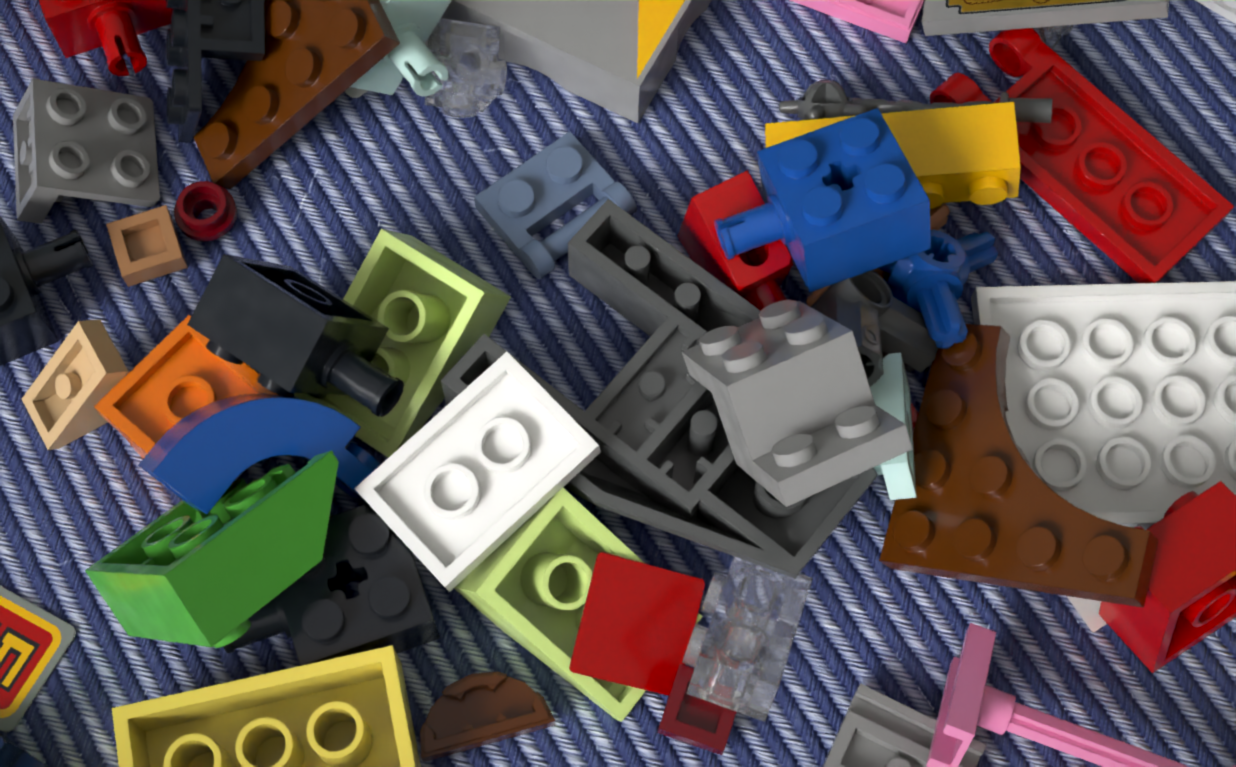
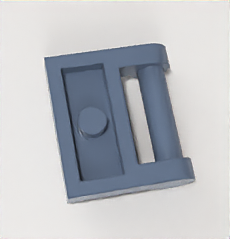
[474,131,637,279]

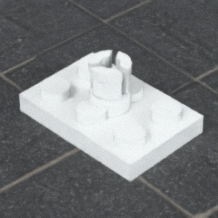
[354,352,601,592]

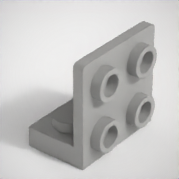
[13,78,160,224]

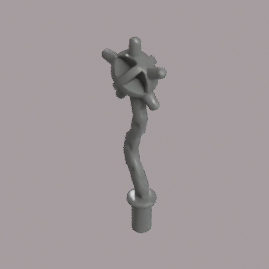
[779,79,1052,123]

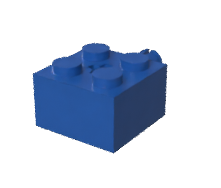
[714,108,931,293]

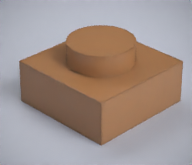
[106,205,188,287]

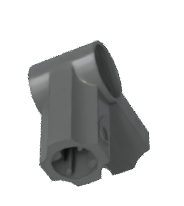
[811,270,938,387]

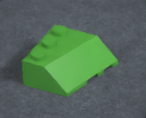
[85,450,339,648]

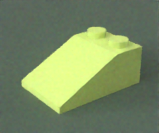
[294,229,511,458]
[454,488,703,722]

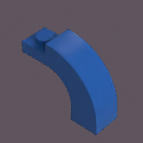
[138,393,381,514]

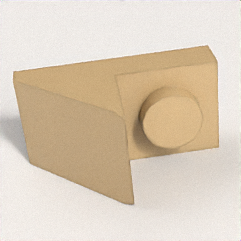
[22,320,128,450]

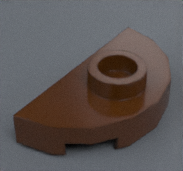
[420,672,556,762]

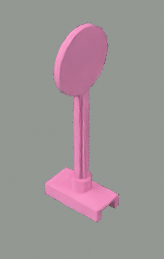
[926,623,1236,767]

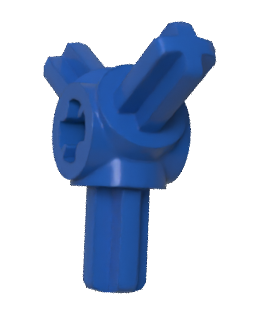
[879,229,998,349]

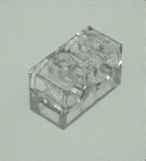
[682,557,813,722]

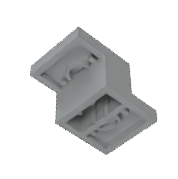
[682,300,913,507]

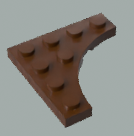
[194,0,400,189]
[879,324,1159,608]

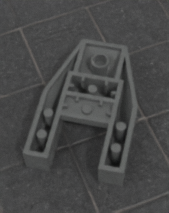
[441,199,878,579]

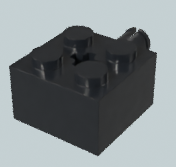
[0,216,93,366]
[187,254,404,417]
[223,504,440,666]

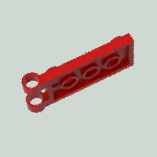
[930,28,1235,283]

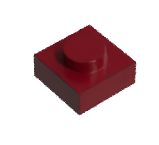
[657,664,745,755]

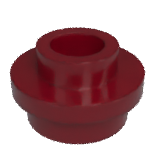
[174,181,237,242]

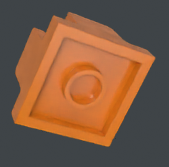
[94,315,278,480]

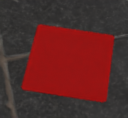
[569,552,705,696]

